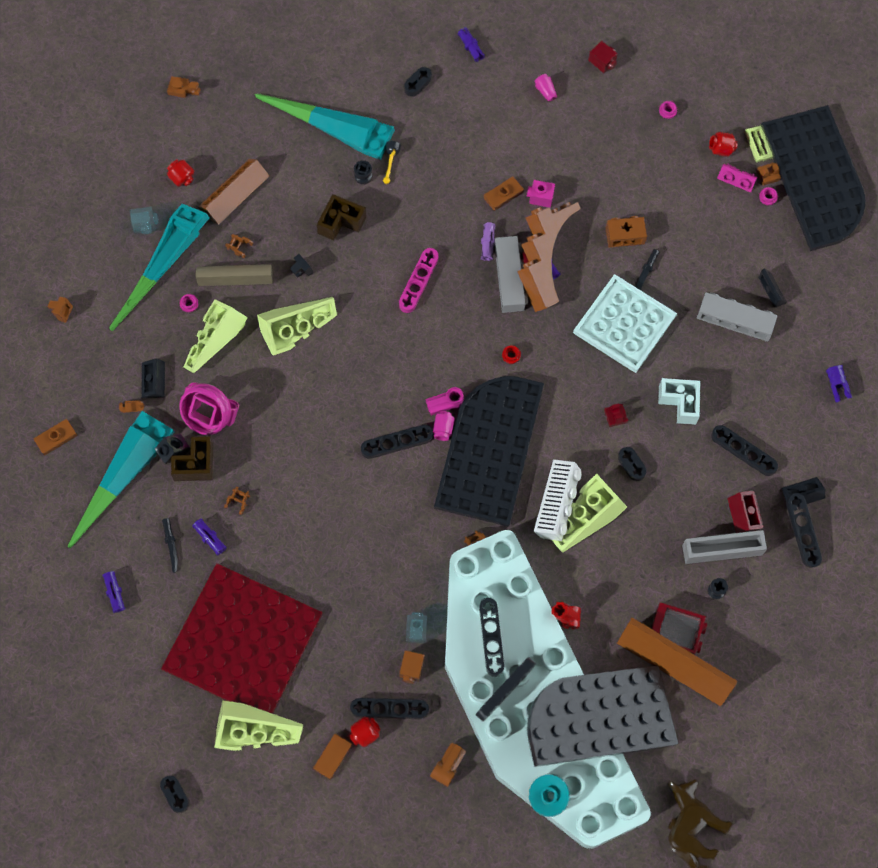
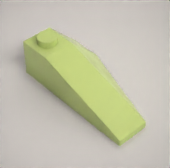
[257,297,337,356]
[184,300,247,373]
[552,474,627,552]
[214,701,303,751]

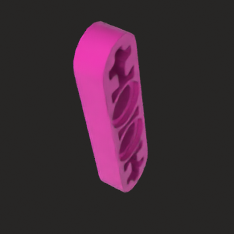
[399,248,438,313]

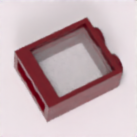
[651,602,708,655]

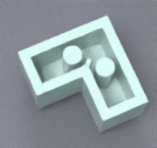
[658,378,700,425]

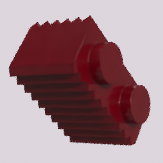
[727,491,764,533]

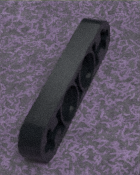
[361,425,433,459]
[711,425,778,476]
[786,493,822,568]
[479,597,504,677]
[476,657,536,722]
[350,698,429,719]

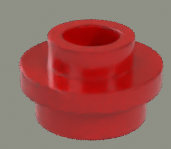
[502,345,521,364]

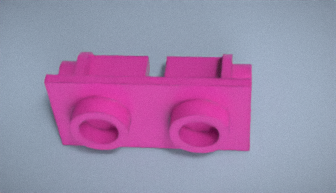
[717,164,757,192]

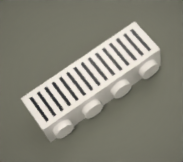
[534,460,581,541]

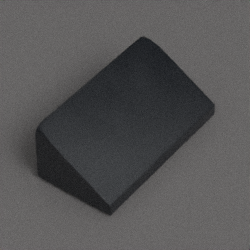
[758,268,787,308]
[141,358,165,398]
[781,477,825,507]

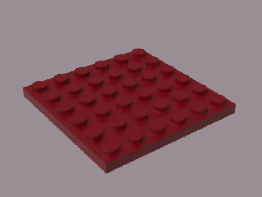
[161,563,323,714]

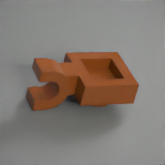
[167,76,201,98]

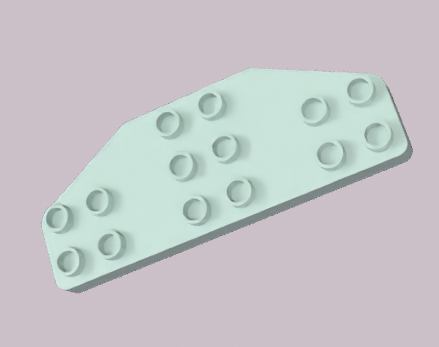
[445,530,651,848]

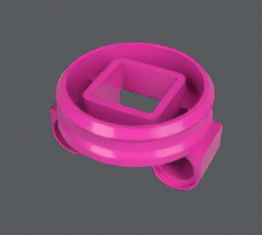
[179,383,239,435]

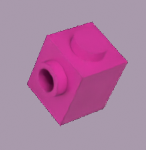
[527,180,555,208]

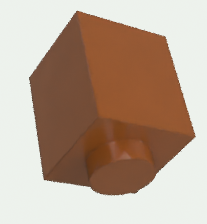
[399,650,425,684]

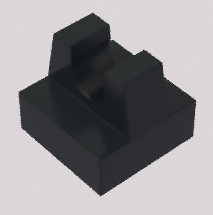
[290,254,314,278]

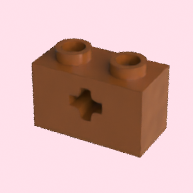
[606,216,647,248]

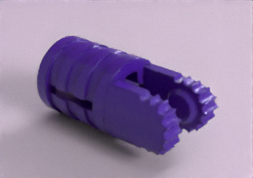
[826,365,852,402]

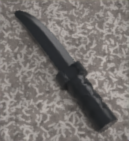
[636,249,660,290]
[162,518,178,573]

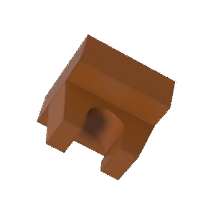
[757,163,781,185]
[47,297,73,323]

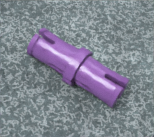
[481,222,495,261]

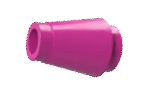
[534,74,557,102]

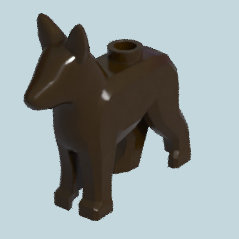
[667,779,733,868]

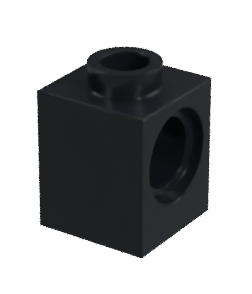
[155,434,191,464]

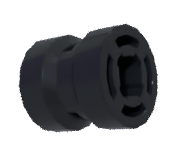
[354,160,372,185]

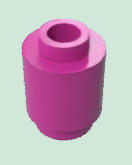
[433,411,455,441]

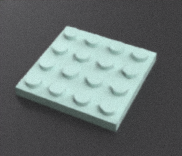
[573,274,677,373]

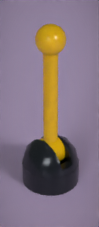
[383,141,401,184]

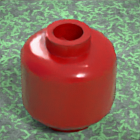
[709,132,738,157]
[167,159,194,187]
[350,717,381,747]

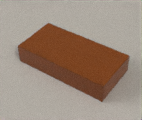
[313,734,352,780]

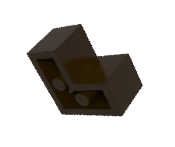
[317,194,366,241]
[171,436,213,481]

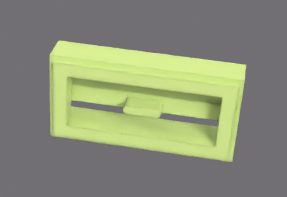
[745,126,773,162]

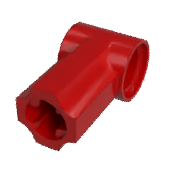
[551,602,581,629]

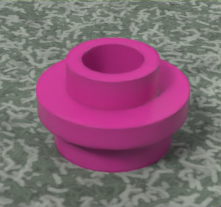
[659,101,677,119]
[759,187,778,205]
[180,294,199,313]

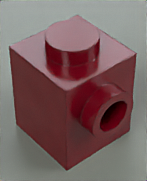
[588,41,618,73]

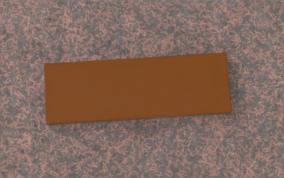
[617,618,738,706]

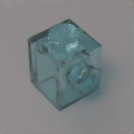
[130,206,159,234]
[406,612,427,643]

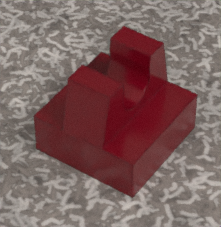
[604,403,628,428]

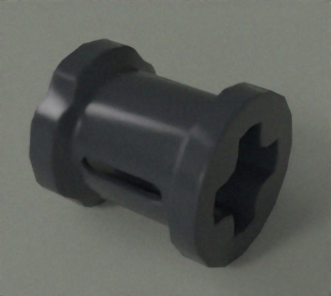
[708,578,728,599]

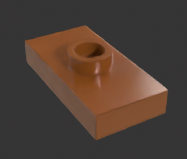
[483,176,524,211]
[33,419,77,456]

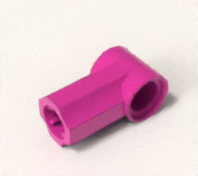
[425,387,464,416]

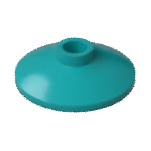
[529,774,570,817]

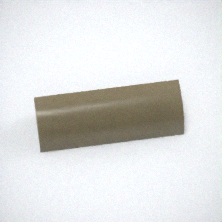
[196,264,273,286]

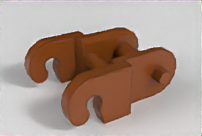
[225,234,254,258]
[119,400,144,413]
[224,487,250,515]
[464,530,486,546]

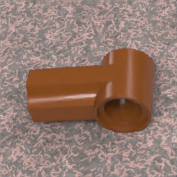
[430,742,466,787]

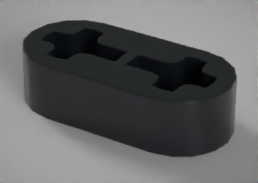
[404,67,432,97]
[618,447,647,481]
[160,776,189,813]

